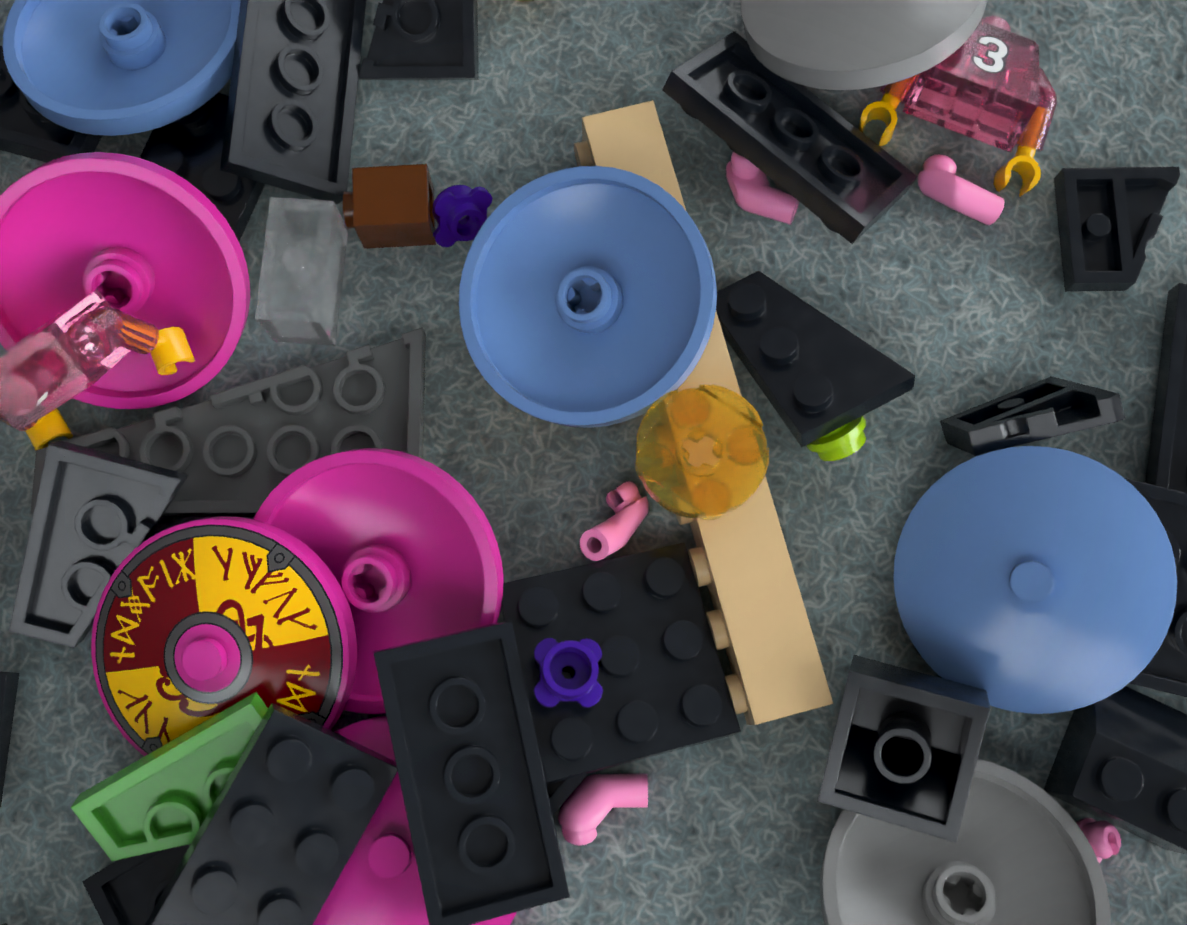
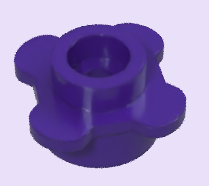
[432,185,492,247]
[534,638,603,708]

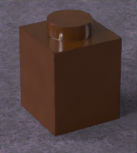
[343,164,436,249]

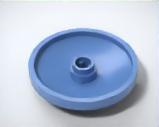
[3,0,241,136]
[459,166,717,428]
[893,446,1177,714]

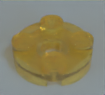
[635,385,769,520]

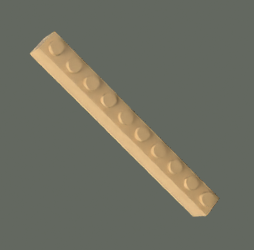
[574,100,834,725]

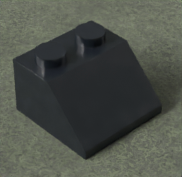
[818,655,990,843]
[1043,686,1187,854]

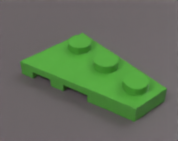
[71,692,268,861]

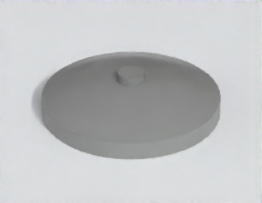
[741,0,987,90]
[820,759,1111,925]

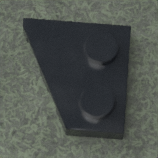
[1054,167,1180,292]
[940,376,1125,456]

